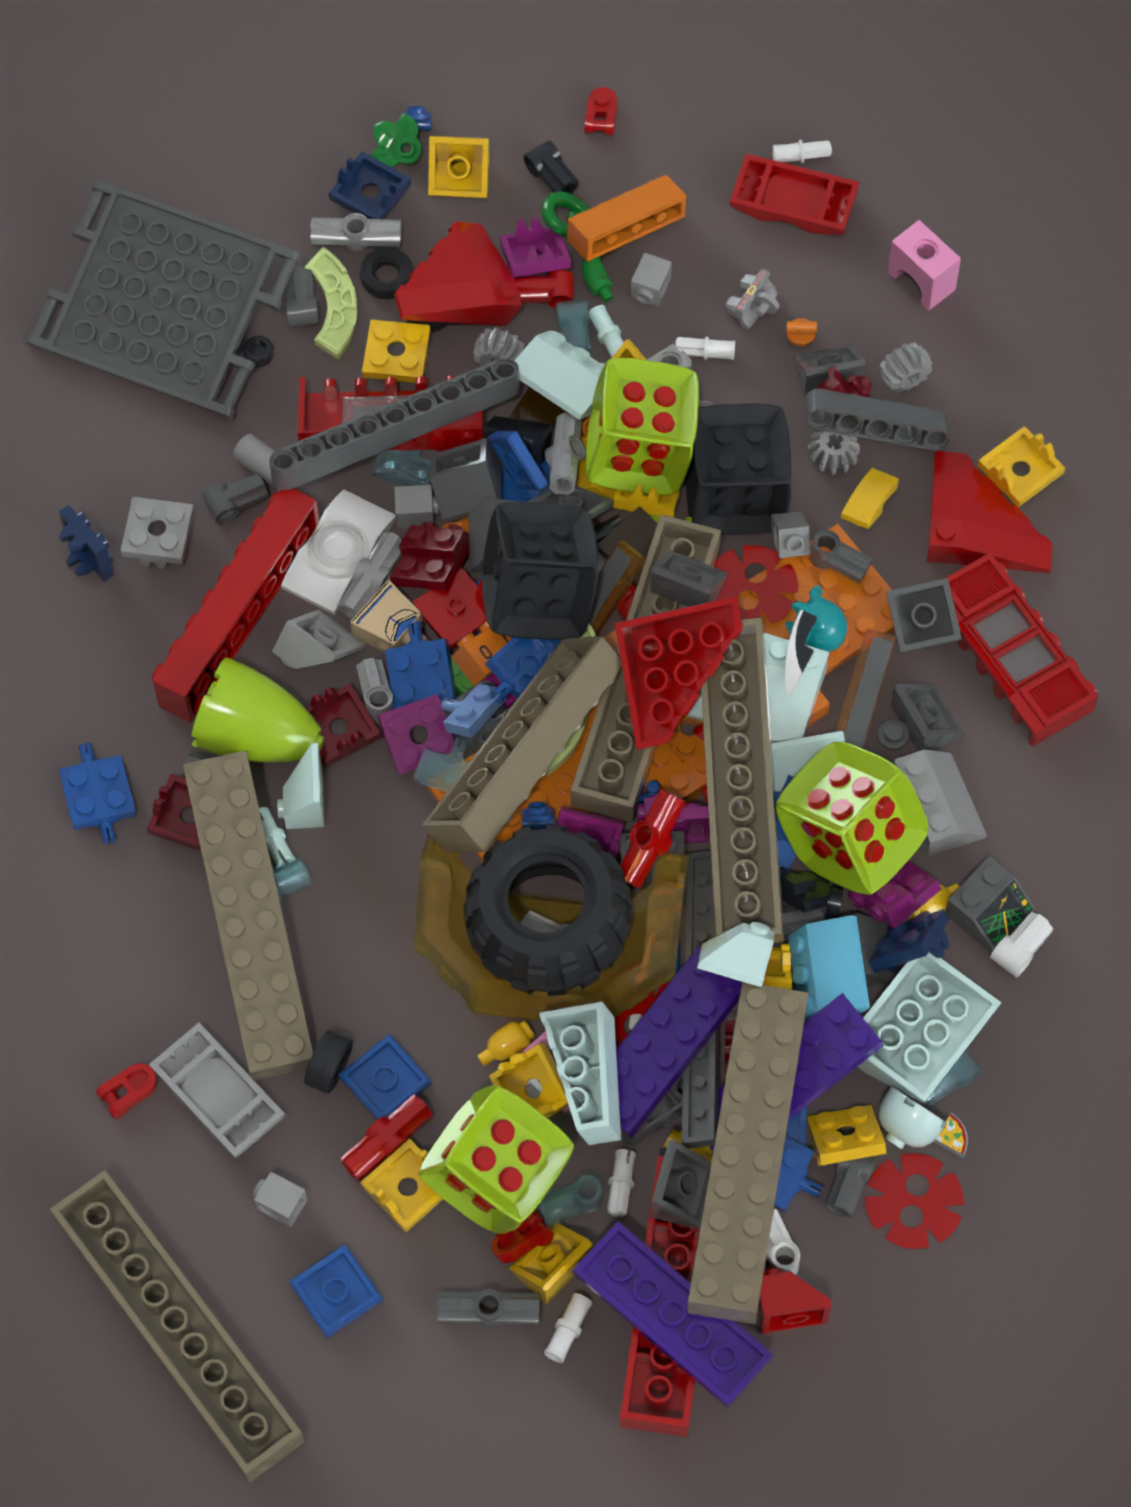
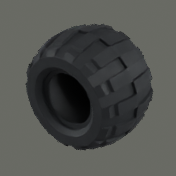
[463,824,632,996]

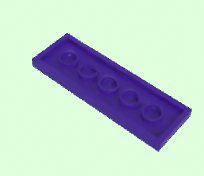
[616,946,742,1138]
[710,993,884,1151]
[573,1221,773,1408]

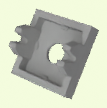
[121,497,194,569]

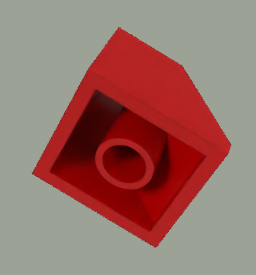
[758,1269,832,1334]

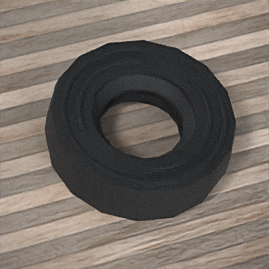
[360,247,413,300]

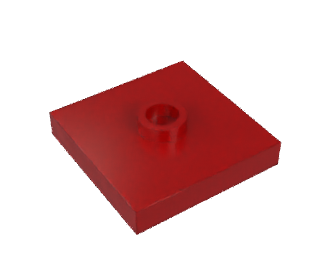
[412,568,487,651]

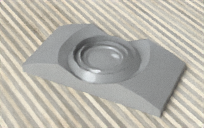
[149,1022,286,1159]

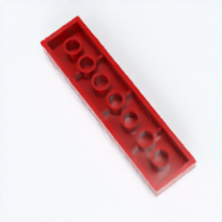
[152,488,319,723]
[620,1155,700,1437]

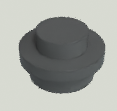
[877,720,909,751]

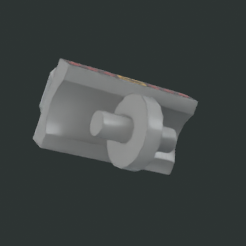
[725,269,780,330]

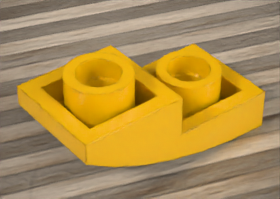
[841,468,899,529]

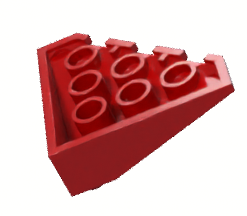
[394,221,522,326]
[926,451,1052,573]
[614,596,744,750]

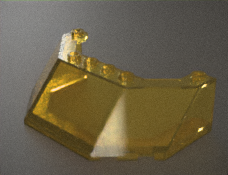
[414,833,689,1021]

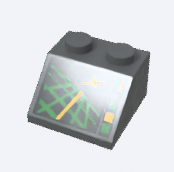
[945,856,1036,953]

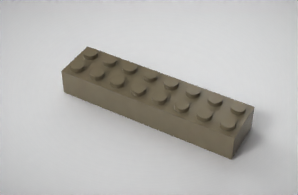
[422,636,622,852]

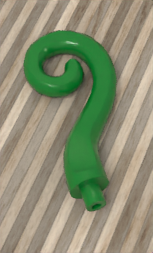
[541,191,614,303]

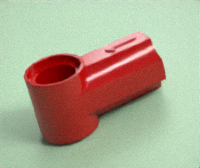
[515,269,574,309]

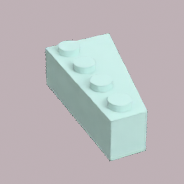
[539,1002,621,1145]

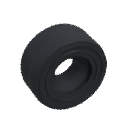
[304,1030,353,1094]

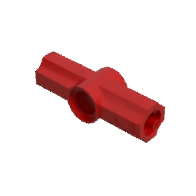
[620,789,686,888]
[340,1095,433,1182]

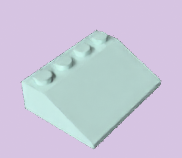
[684,633,829,743]
[858,953,1002,1104]

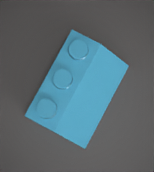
[788,915,870,1022]

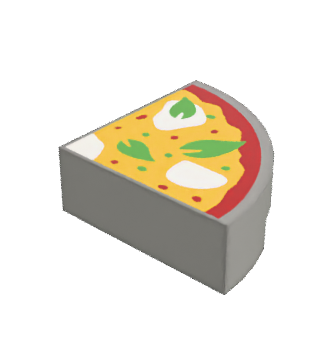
[934,1112,968,1159]

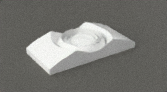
[281,489,396,615]

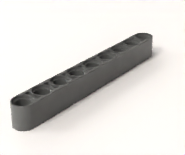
[269,358,520,490]

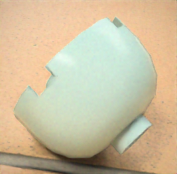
[879,1086,947,1149]

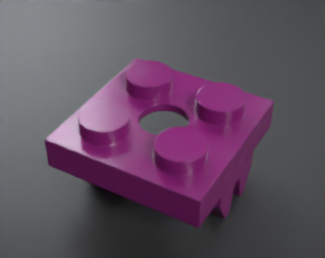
[499,216,571,277]
[377,694,459,775]
[556,806,624,858]

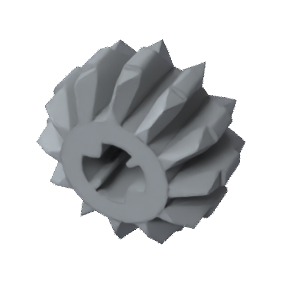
[473,327,525,367]
[880,342,933,393]
[808,430,860,476]

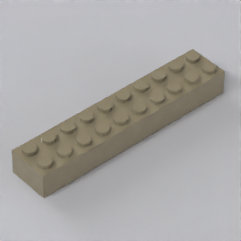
[571,515,721,823]
[701,618,785,942]
[183,750,313,1081]
[688,982,809,1325]
[50,1170,305,1483]

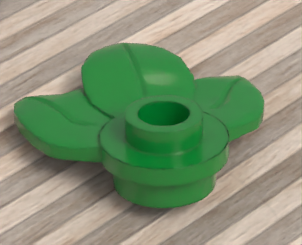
[370,113,423,167]

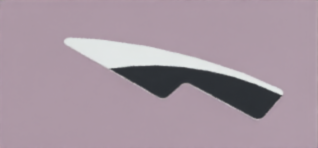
[785,610,817,696]

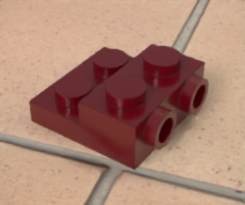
[390,522,469,591]

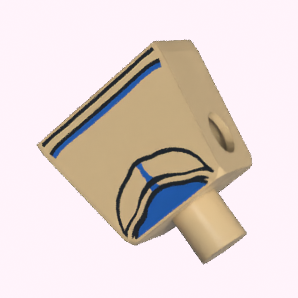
[350,580,429,652]

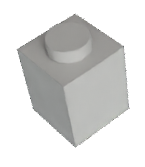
[394,485,439,528]

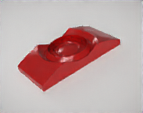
[729,154,860,235]

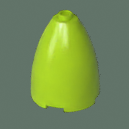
[191,657,325,763]

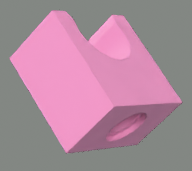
[887,220,961,311]

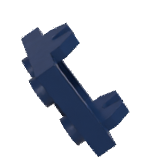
[329,151,411,219]
[59,504,114,582]
[868,909,950,973]

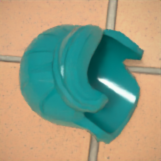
[785,585,848,653]

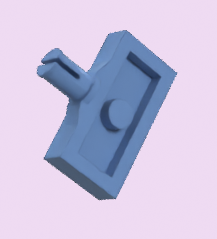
[441,683,507,738]

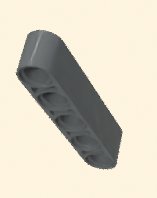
[804,389,951,451]

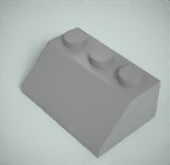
[894,750,987,857]

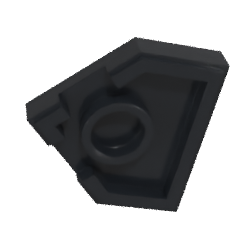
[780,868,830,913]

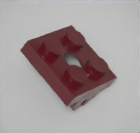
[305,683,382,767]
[147,774,202,852]

